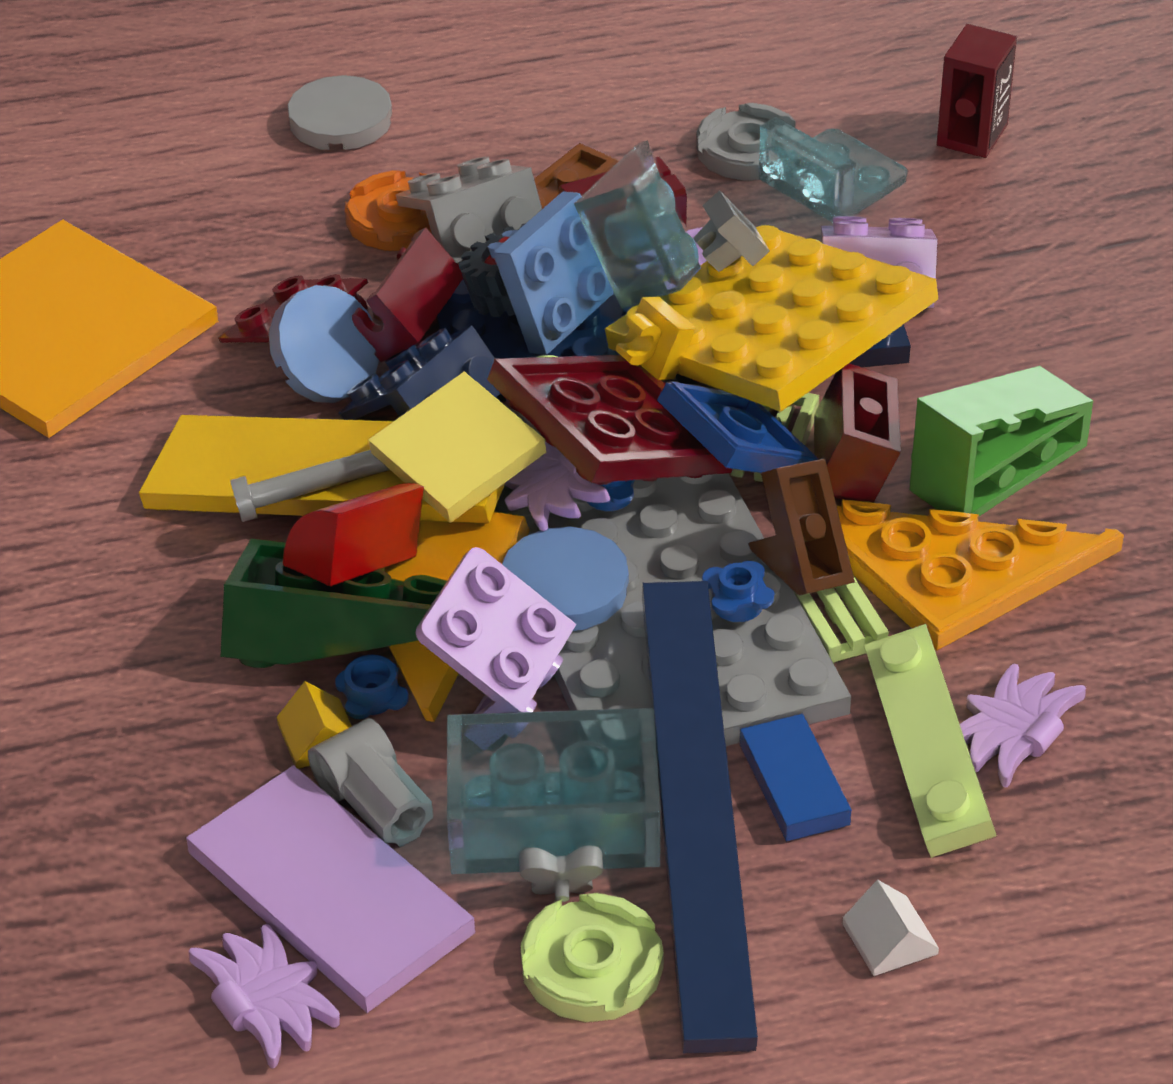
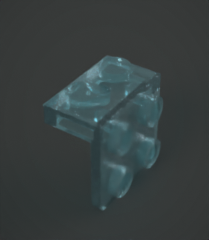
[759,117,908,222]

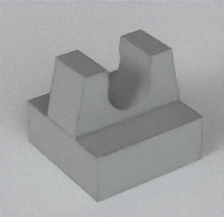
[693,190,770,272]

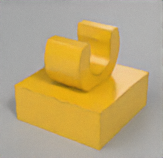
[615,297,696,380]

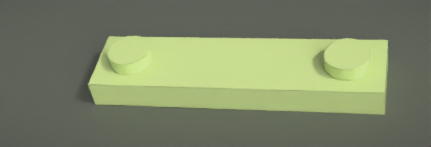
[864,624,997,858]

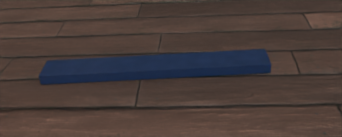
[642,581,758,1054]

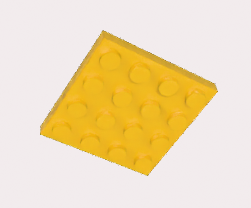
[605,225,938,412]

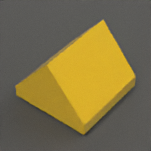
[277,681,352,769]

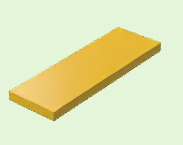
[139,415,505,523]

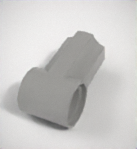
[308,718,433,847]

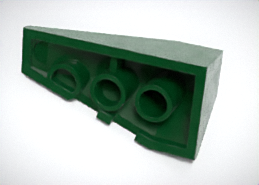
[220,539,447,668]

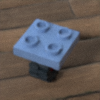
[459,192,614,355]

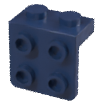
[338,325,500,420]

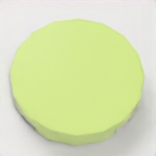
[520,893,664,1022]

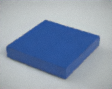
[657,382,818,473]

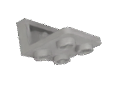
[396,157,542,263]

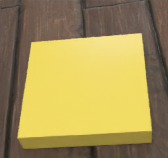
[368,371,547,523]

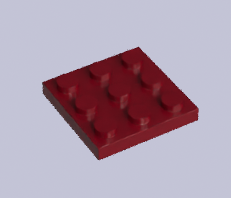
[487,355,733,485]

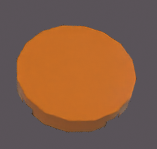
[345,170,432,251]

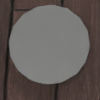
[287,75,392,150]
[696,103,802,181]

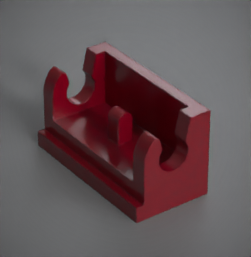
[352,227,463,362]

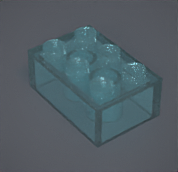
[447,708,660,874]

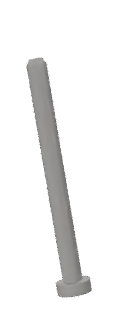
[230,409,525,522]

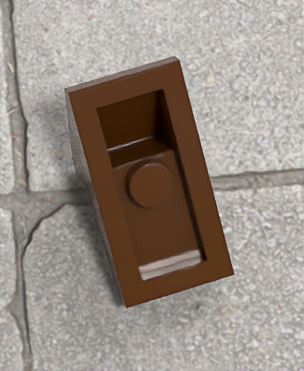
[748,458,855,596]

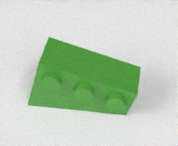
[909,366,1093,516]

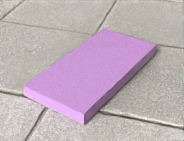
[186,765,475,1013]

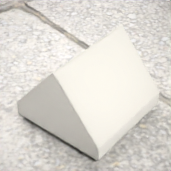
[842,880,939,976]

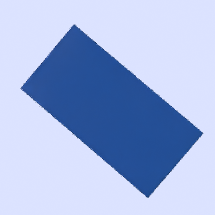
[740,714,852,842]

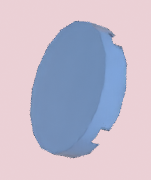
[269,285,379,403]
[502,526,629,631]

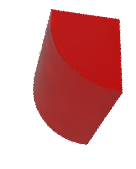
[283,483,424,586]

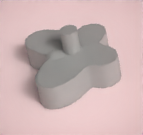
[519,845,603,902]

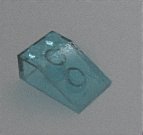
[574,140,701,309]

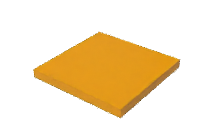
[0,219,218,438]

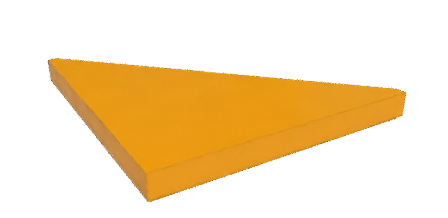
[837,499,1124,651]
[385,512,530,722]

